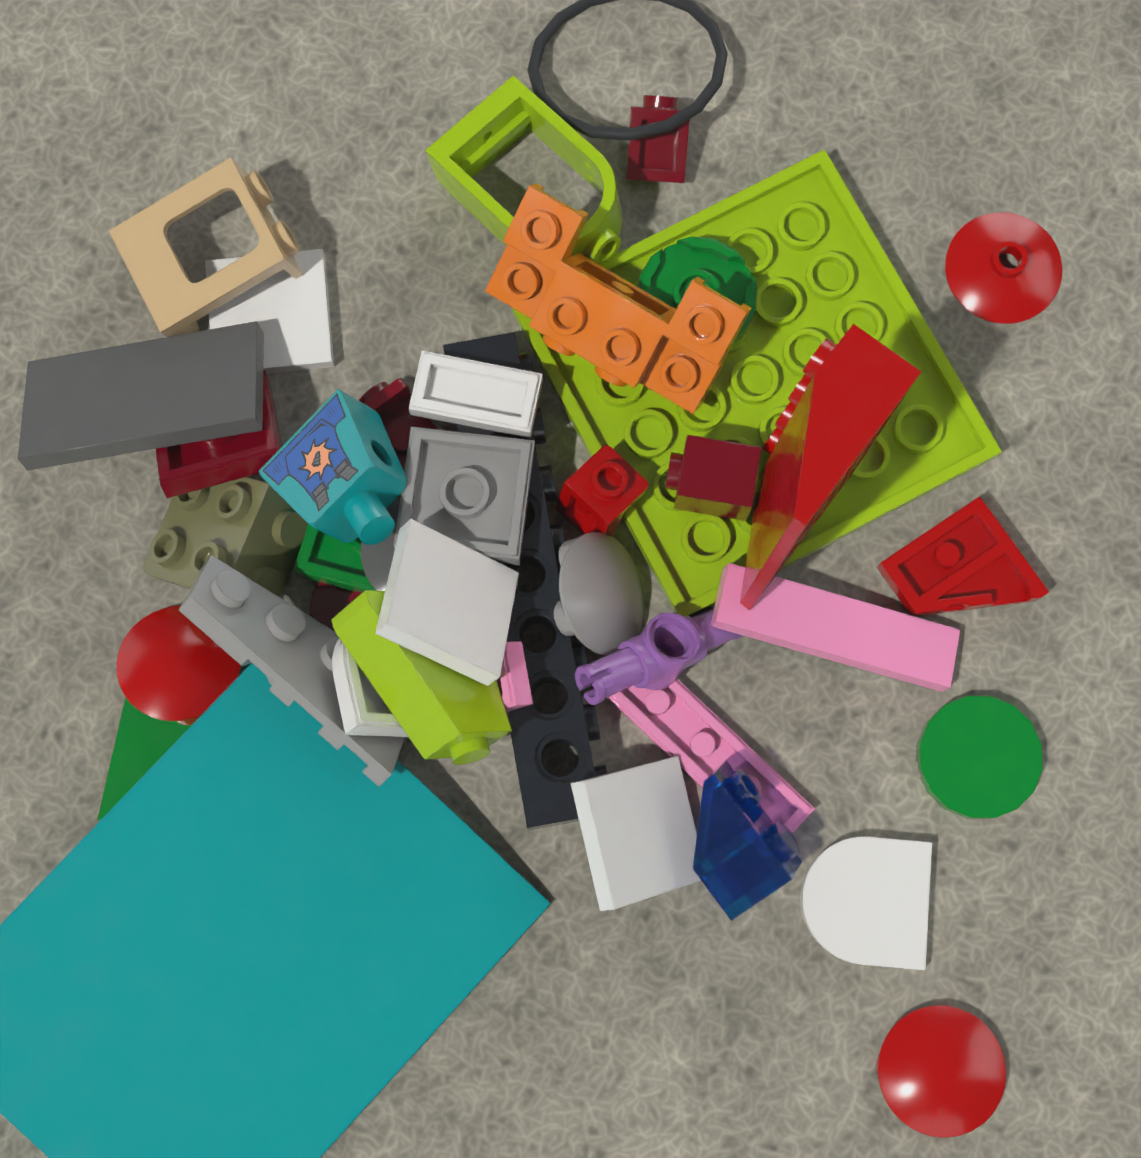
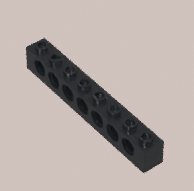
[443,332,608,830]

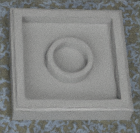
[394,427,535,566]

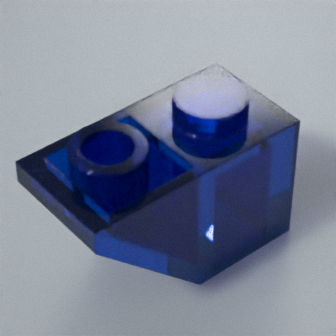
[693,760,802,921]

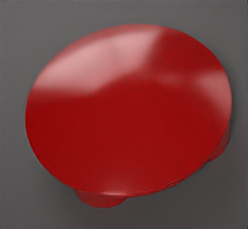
[116,605,241,725]
[876,1005,1006,1138]

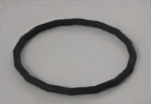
[527,0,728,141]

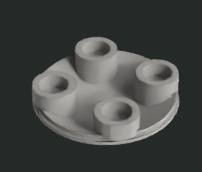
[554,532,644,655]

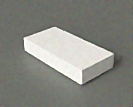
[409,351,543,438]

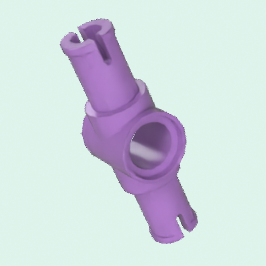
[575,608,743,705]

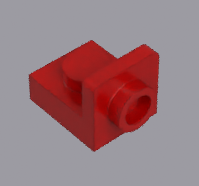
[555,445,649,536]

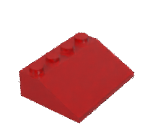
[740,324,922,610]

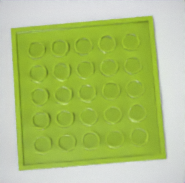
[511,149,1002,617]

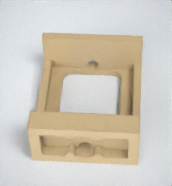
[109,157,303,337]

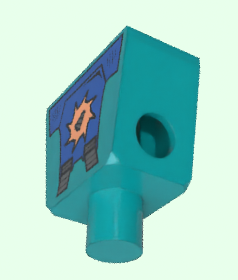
[258,388,407,545]

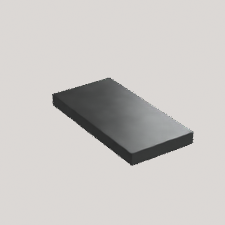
[18,321,264,471]

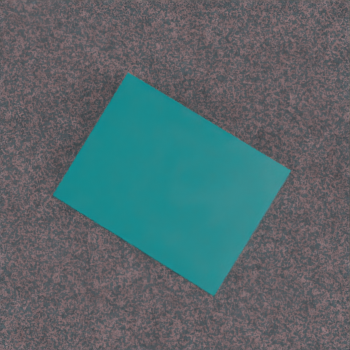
[0,663,551,1158]

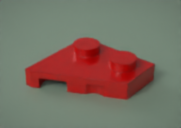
[876,496,1049,617]

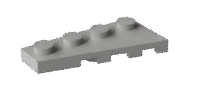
[179,555,405,787]

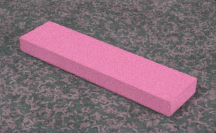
[710,563,960,692]
[607,679,815,855]

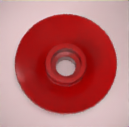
[945,212,1062,324]

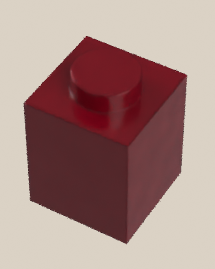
[665,435,762,521]

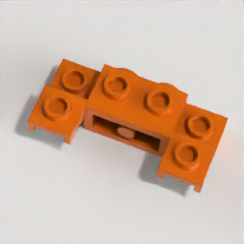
[485,183,752,414]

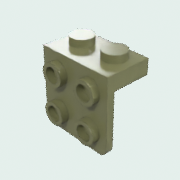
[143,477,308,597]

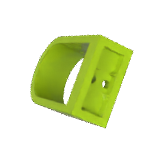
[425,75,622,265]

